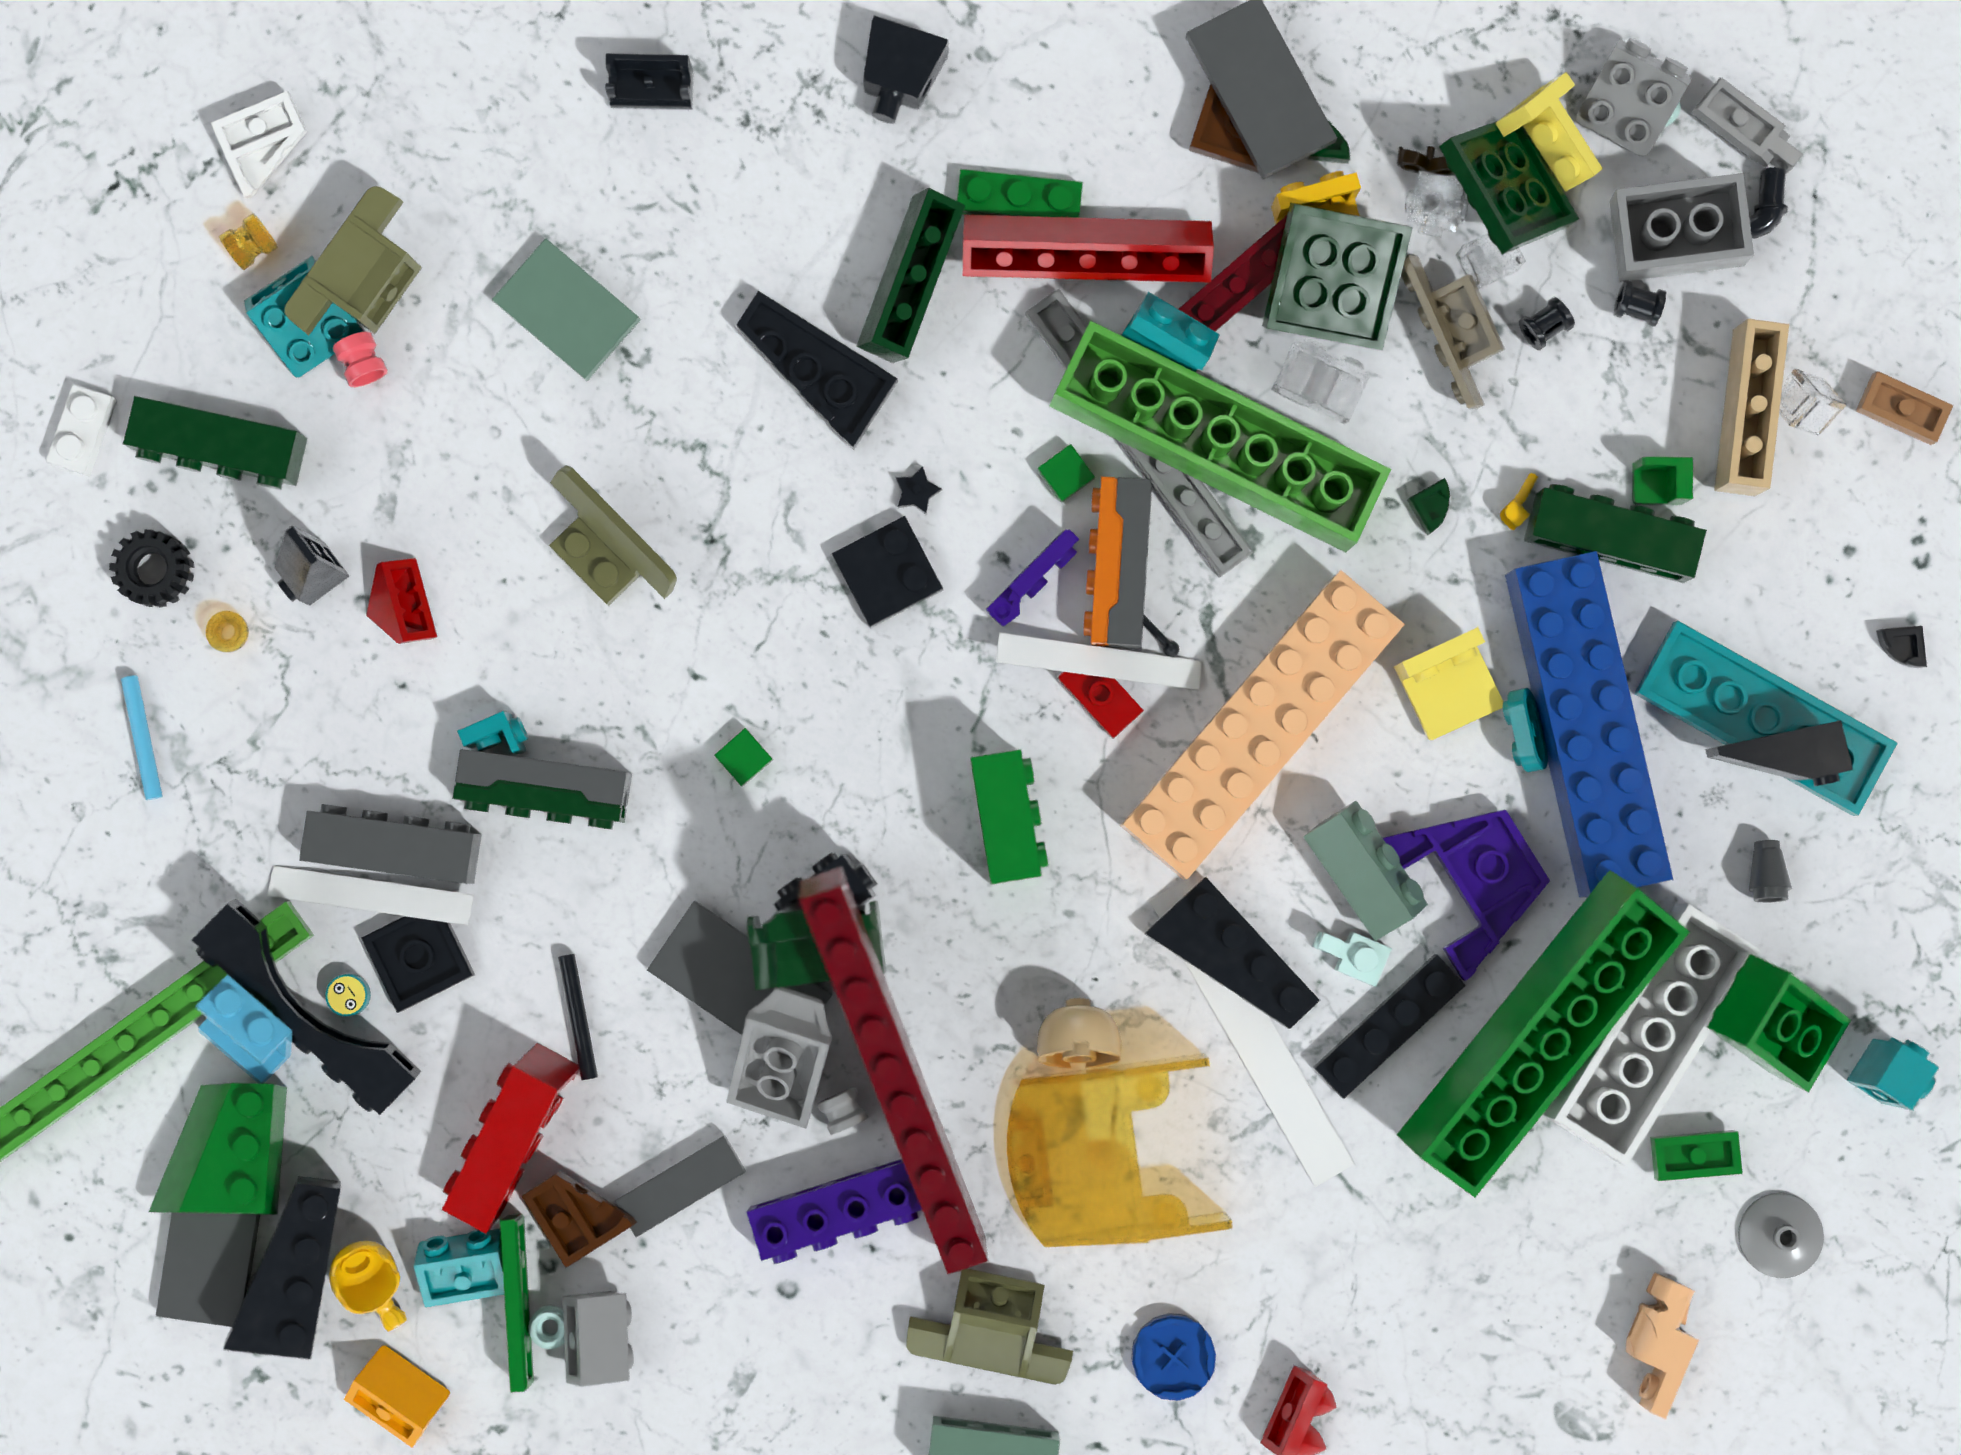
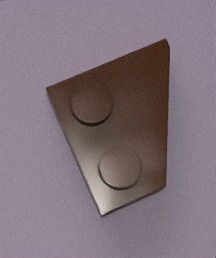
[521,1171,637,1268]

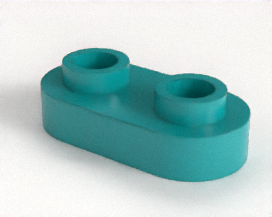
[1503,688,1548,773]

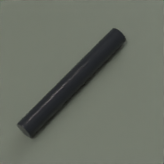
[558,954,598,1080]

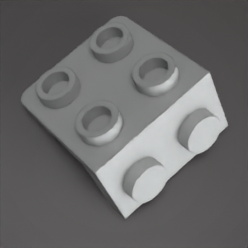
[1576,38,1692,156]

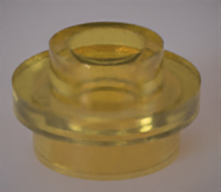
[206,611,249,653]

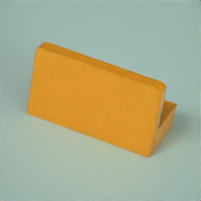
[344,1345,450,1448]

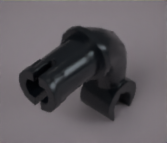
[1749,167,1788,239]

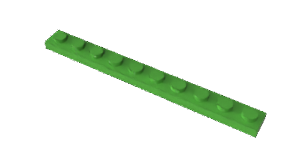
[0,902,314,1162]

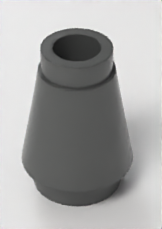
[1749,840,1792,903]

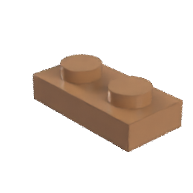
[1856,371,1953,445]

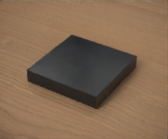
[361,916,475,1013]

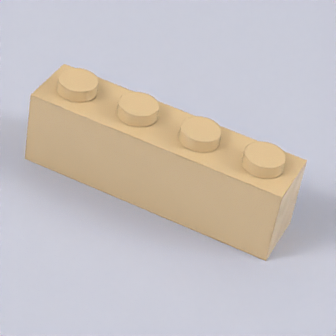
[1714,319,1789,496]

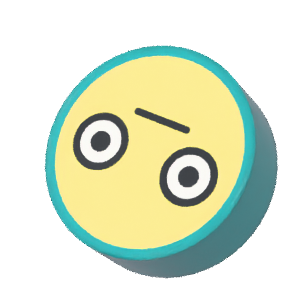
[325,974,371,1016]

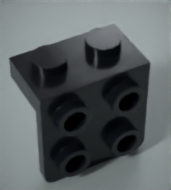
[773,853,877,911]

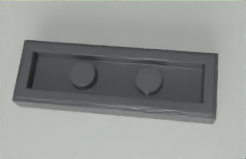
[615,1135,746,1237]

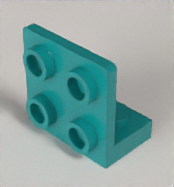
[244,256,363,378]

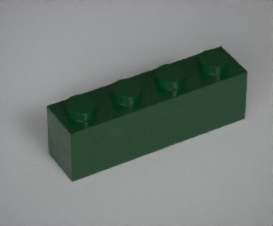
[856,188,965,363]
[123,396,308,490]
[1524,484,1707,583]

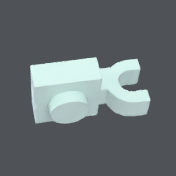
[1312,931,1392,987]

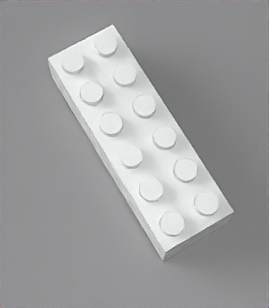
[1543,904,1761,1166]

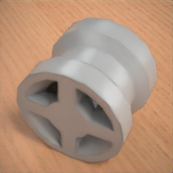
[817,1087,869,1135]

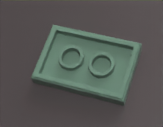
[492,238,640,381]

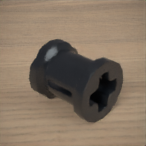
[1614,280,1666,327]
[1519,297,1575,351]

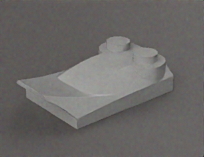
[726,987,832,1129]

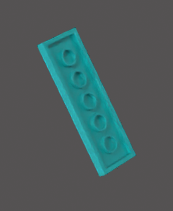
[1634,621,1898,816]

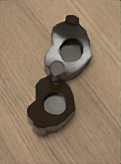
[1397,146,1454,176]

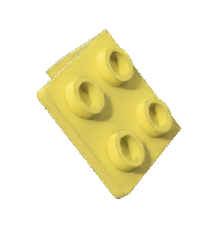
[1394,627,1503,740]

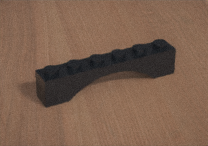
[191,899,421,1115]

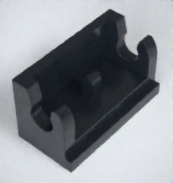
[605,53,693,110]

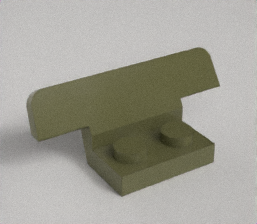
[284,186,422,335]
[549,465,677,606]
[906,1268,1073,1384]

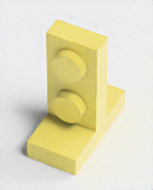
[1495,71,1603,192]

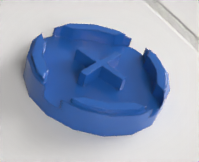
[1131,1313,1216,1401]

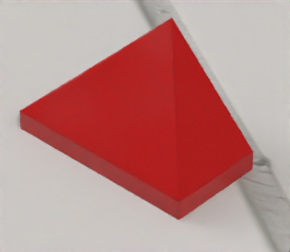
[366,558,437,644]

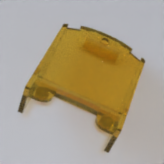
[1007,1053,1233,1247]

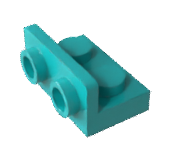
[413,1229,504,1308]

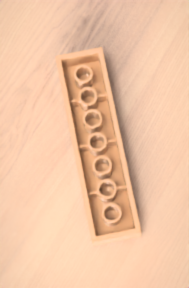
[1120,570,1405,880]

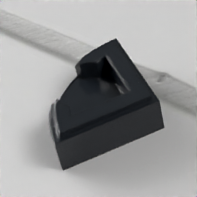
[1876,626,1927,668]

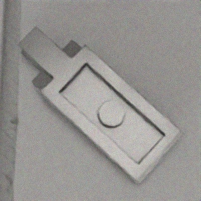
[1692,77,1803,174]

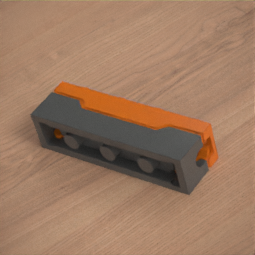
[1084,476,1152,649]

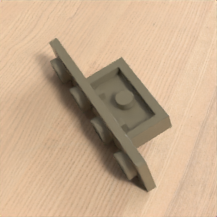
[1401,255,1505,409]

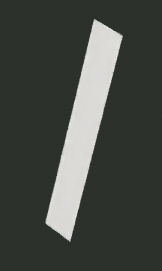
[996,633,1202,690]
[267,866,474,925]

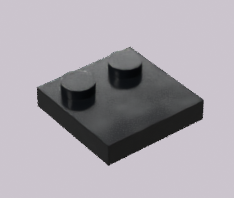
[832,516,943,628]

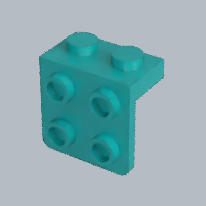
[1121,291,1220,372]

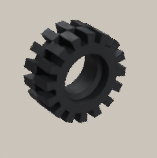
[109,530,194,607]

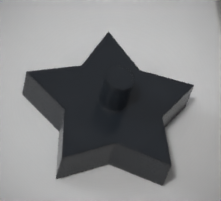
[895,466,942,515]

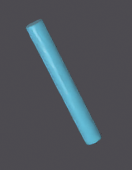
[121,675,163,800]

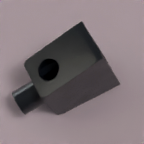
[863,16,949,124]

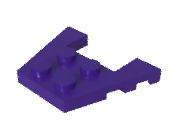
[1383,809,1550,981]

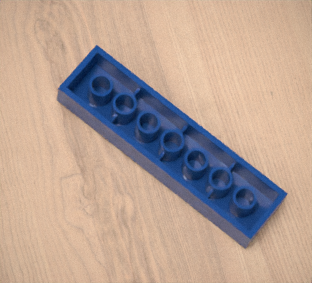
[1505,551,1673,897]

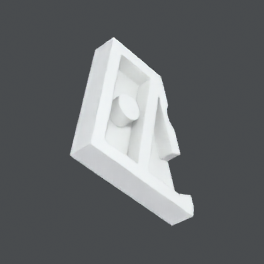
[211,91,307,199]

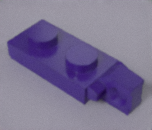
[985,529,1079,627]

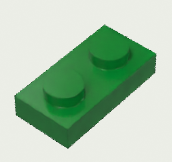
[1650,1130,1743,1181]

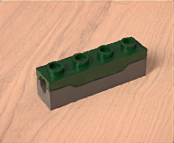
[452,749,632,830]

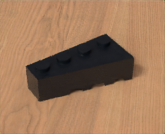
[223,1176,341,1360]

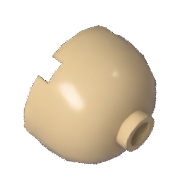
[1037,998,1122,1068]

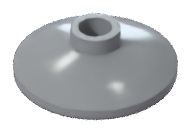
[1738,1193,1824,1278]

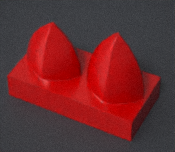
[1260,1365,1337,1455]

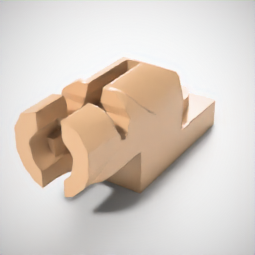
[1626,1272,1699,1419]

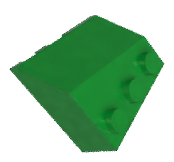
[148,1083,287,1215]

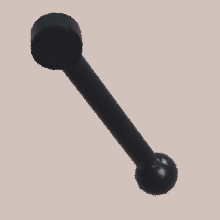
[1143,615,1180,657]

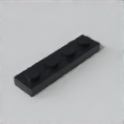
[1313,954,1466,1099]

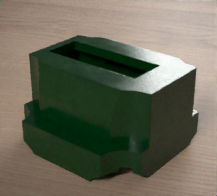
[747,901,886,990]

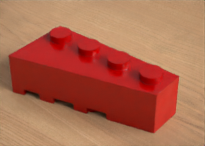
[441,1043,579,1234]

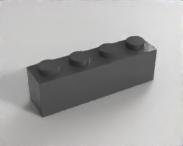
[299,804,482,884]

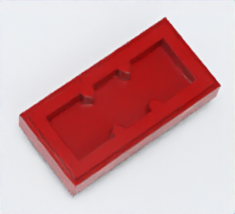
[1057,672,1144,739]

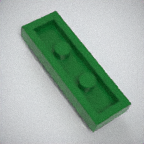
[957,169,1083,218]

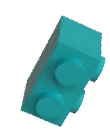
[1846,1037,1939,1111]

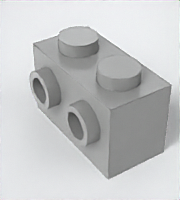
[563,1291,634,1387]

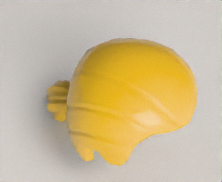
[329,1241,407,1332]

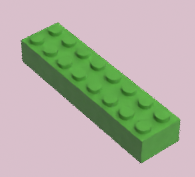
[1049,320,1391,553]

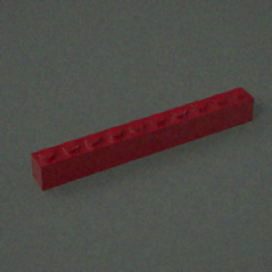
[799,867,988,1275]

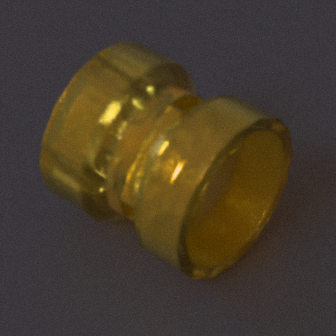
[219,213,278,270]

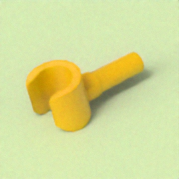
[1500,473,1538,531]

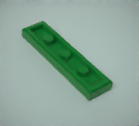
[500,1214,534,1393]

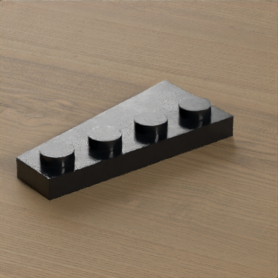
[736,291,898,450]
[1144,877,1320,1029]

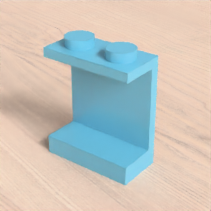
[196,975,292,1084]

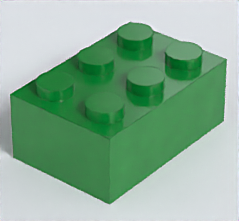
[970,749,1048,885]
[1707,954,1851,1093]

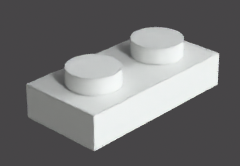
[45,384,117,477]

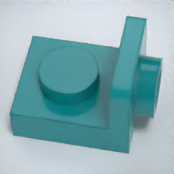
[457,711,528,755]

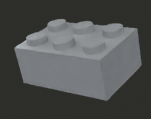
[1610,173,1754,282]

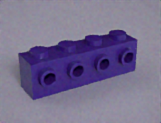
[746,1159,922,1264]

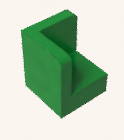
[1632,457,1693,505]

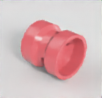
[332,332,388,387]

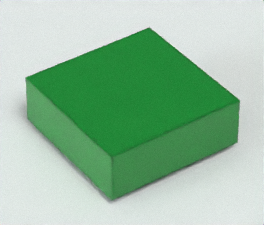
[1037,444,1095,503]
[714,728,774,787]

